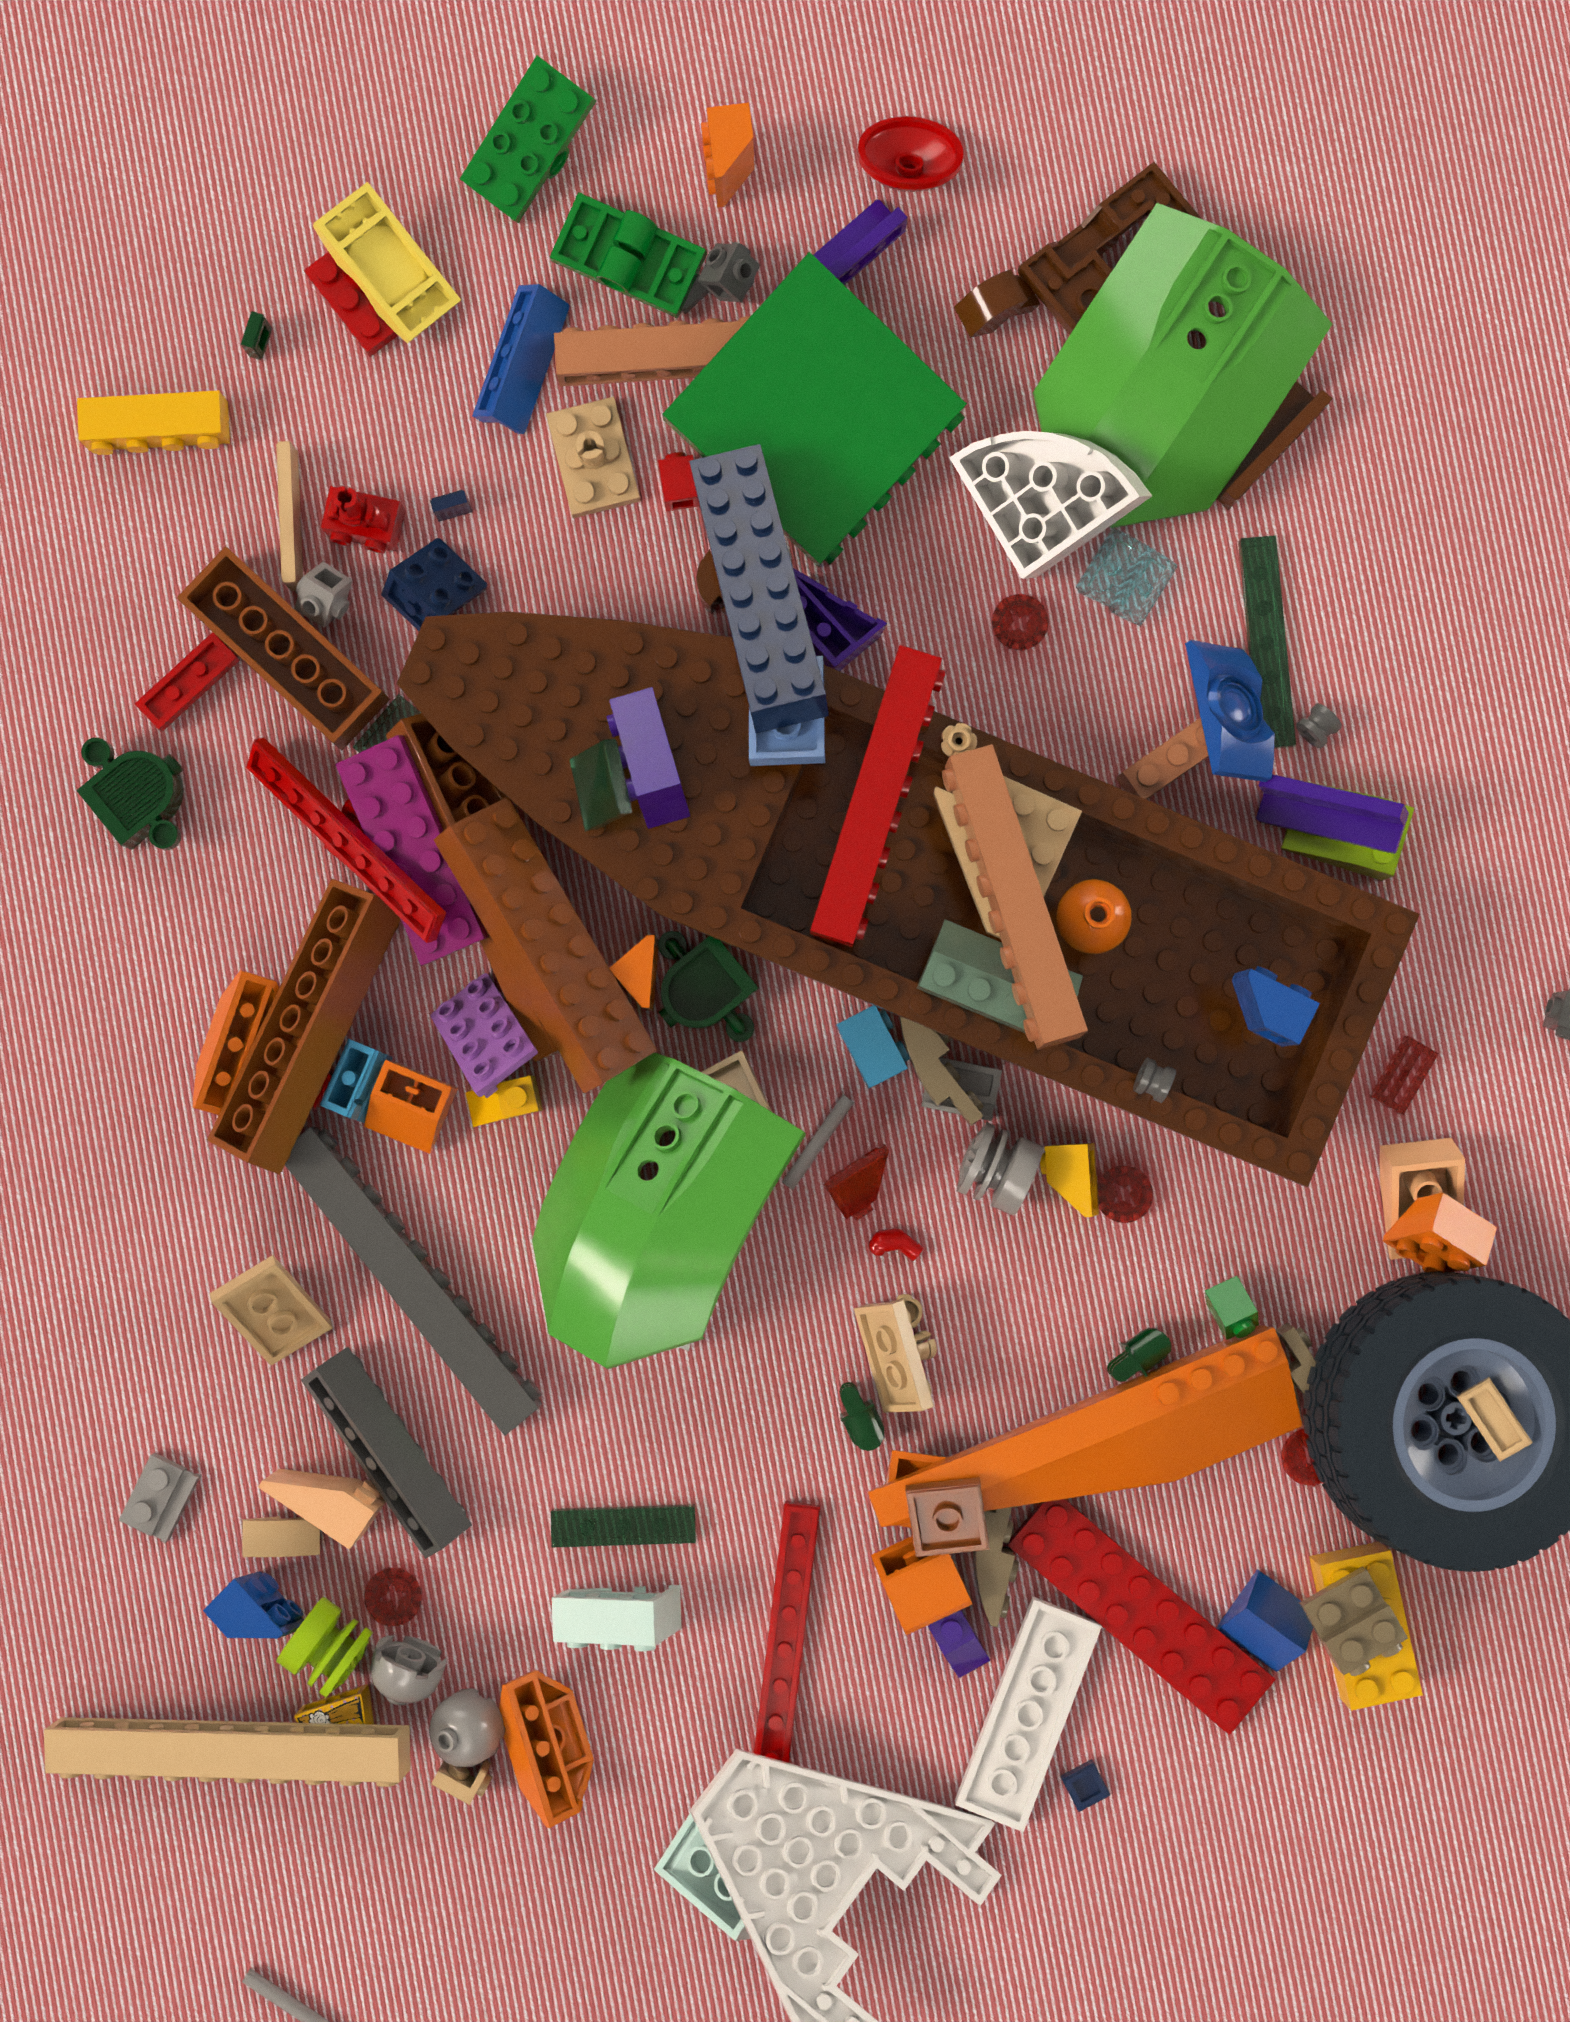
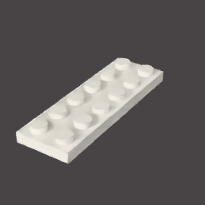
[954,1596,1102,1832]

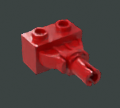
[321,486,406,554]

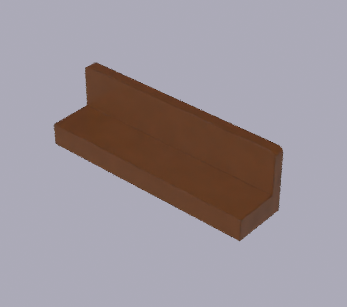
[1216,381,1333,510]

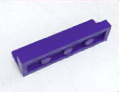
[775,199,908,289]
[1256,774,1409,854]

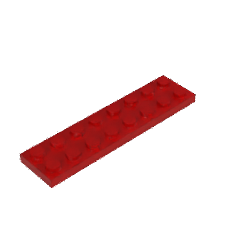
[1007,1499,1276,1735]

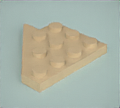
[933,776,1082,939]

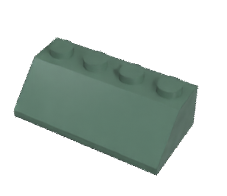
[916,920,1083,1033]

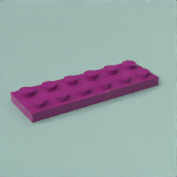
[335,735,489,966]

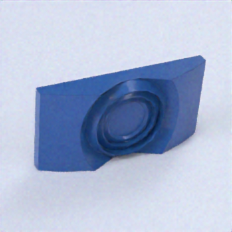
[1185,640,1275,782]

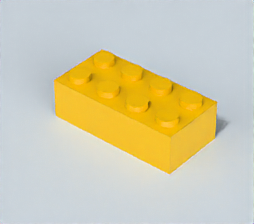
[1309,1541,1423,1711]

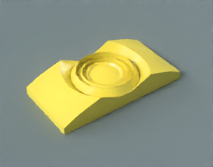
[312,182,461,343]

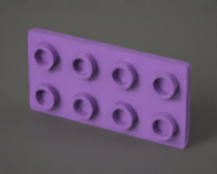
[430,973,538,1098]

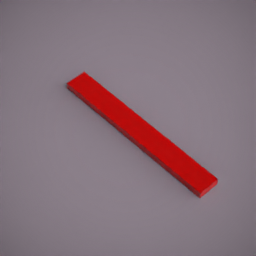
[246,737,446,943]
[754,1501,820,1763]

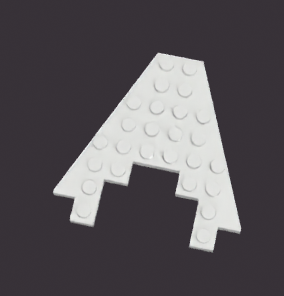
[689,1749,1002,2022]

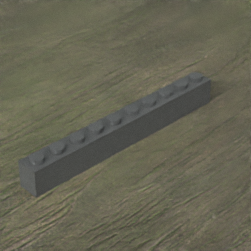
[285,1127,542,1436]

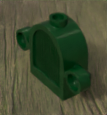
[76,738,184,850]
[658,931,759,1042]

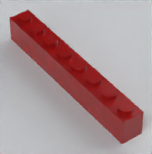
[810,645,946,947]

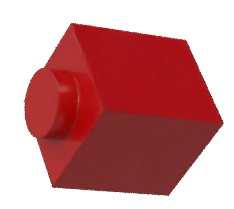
[658,452,700,512]

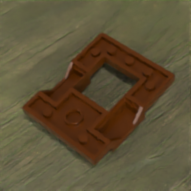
[1017,162,1202,335]

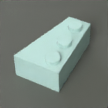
[552,1585,682,1651]

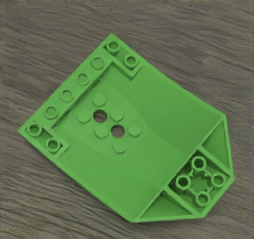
[1033,203,1333,528]
[532,1052,806,1369]

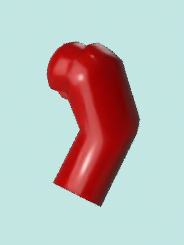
[868,1228,924,1261]

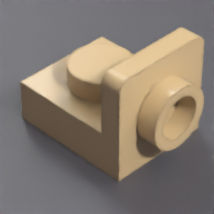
[431,1760,492,1805]

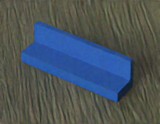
[472,284,570,434]

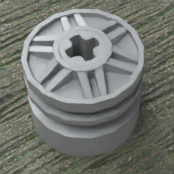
[956,1122,1043,1216]

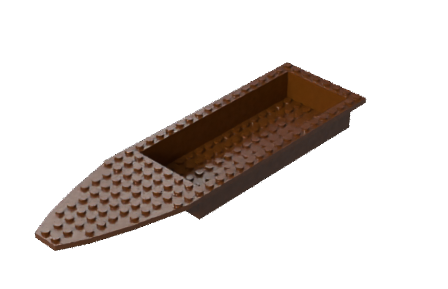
[397,611,1420,1187]

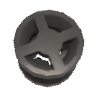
[1296,703,1342,749]
[1133,1057,1176,1103]

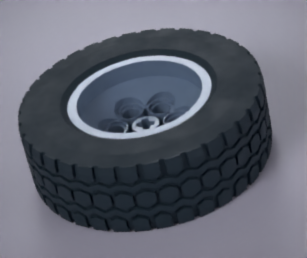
[1303,1271,1570,1572]

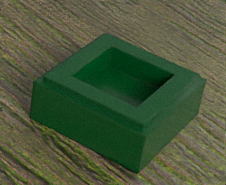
[241,311,272,360]

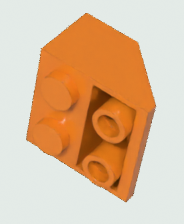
[701,102,754,208]
[364,1060,458,1154]
[1382,1192,1497,1273]
[871,1535,973,1635]

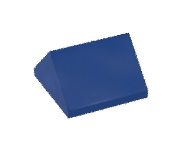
[1216,1569,1313,1672]

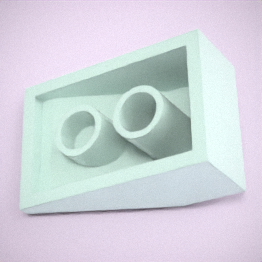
[654,1813,751,1941]

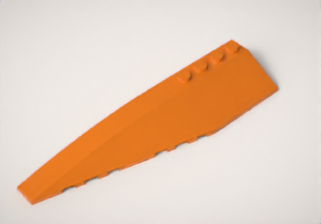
[867,1325,1303,1527]

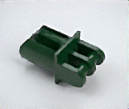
[1107,1327,1171,1382]
[839,1382,884,1451]

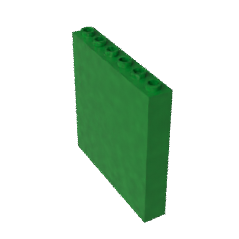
[662,252,967,567]

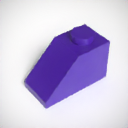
[928,1609,990,1678]

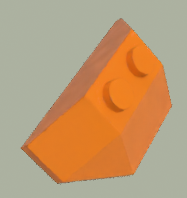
[192,970,279,1115]
[499,1670,594,1828]

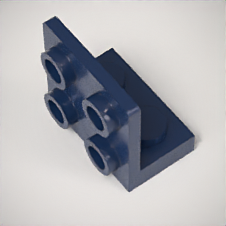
[381,538,488,631]

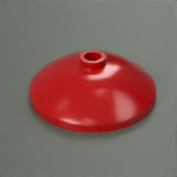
[857,116,964,192]

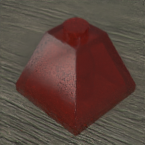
[822,1144,889,1221]

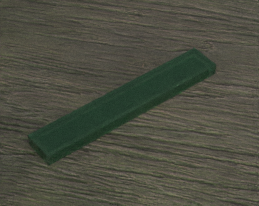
[1238,535,1296,749]

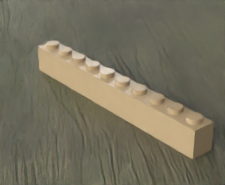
[44,1717,411,1787]

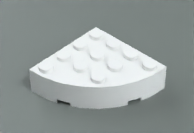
[949,431,1152,579]

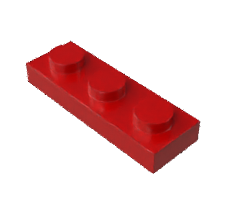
[303,251,397,357]
[134,632,240,732]

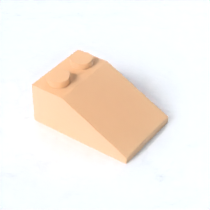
[1379,1138,1465,1260]
[258,1469,386,1550]

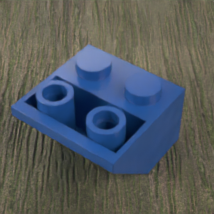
[1232,966,1320,1047]
[203,1571,304,1639]

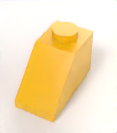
[465,1075,543,1127]
[1040,1143,1099,1217]

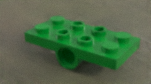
[459,55,597,223]
[549,192,707,318]

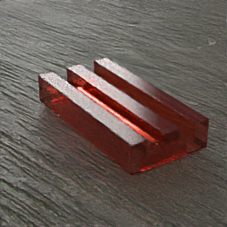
[1370,1036,1439,1115]

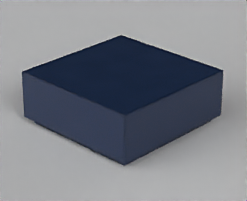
[430,490,473,522]
[1060,1759,1110,1812]

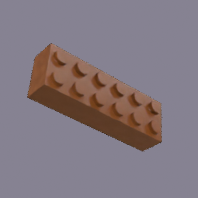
[177,546,390,750]

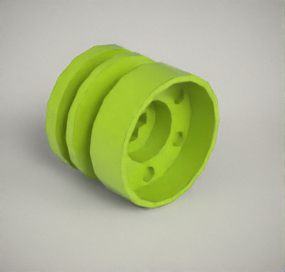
[276,1596,373,1698]

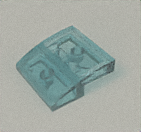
[1076,528,1178,627]

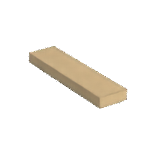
[276,441,303,591]

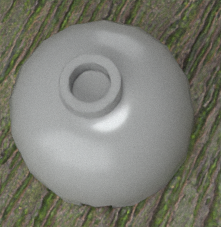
[370,1635,447,1706]
[429,1688,505,1767]

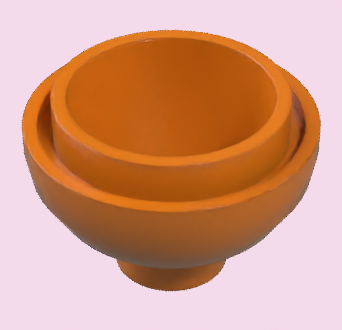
[1056,879,1132,954]

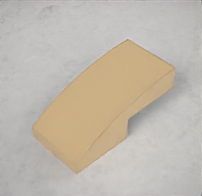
[242,1516,320,1557]

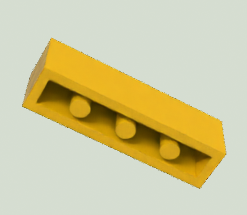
[77,390,230,455]

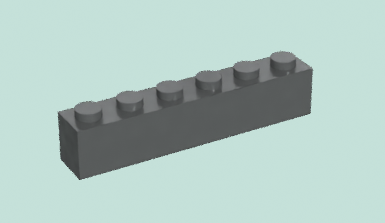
[301,1347,472,1559]

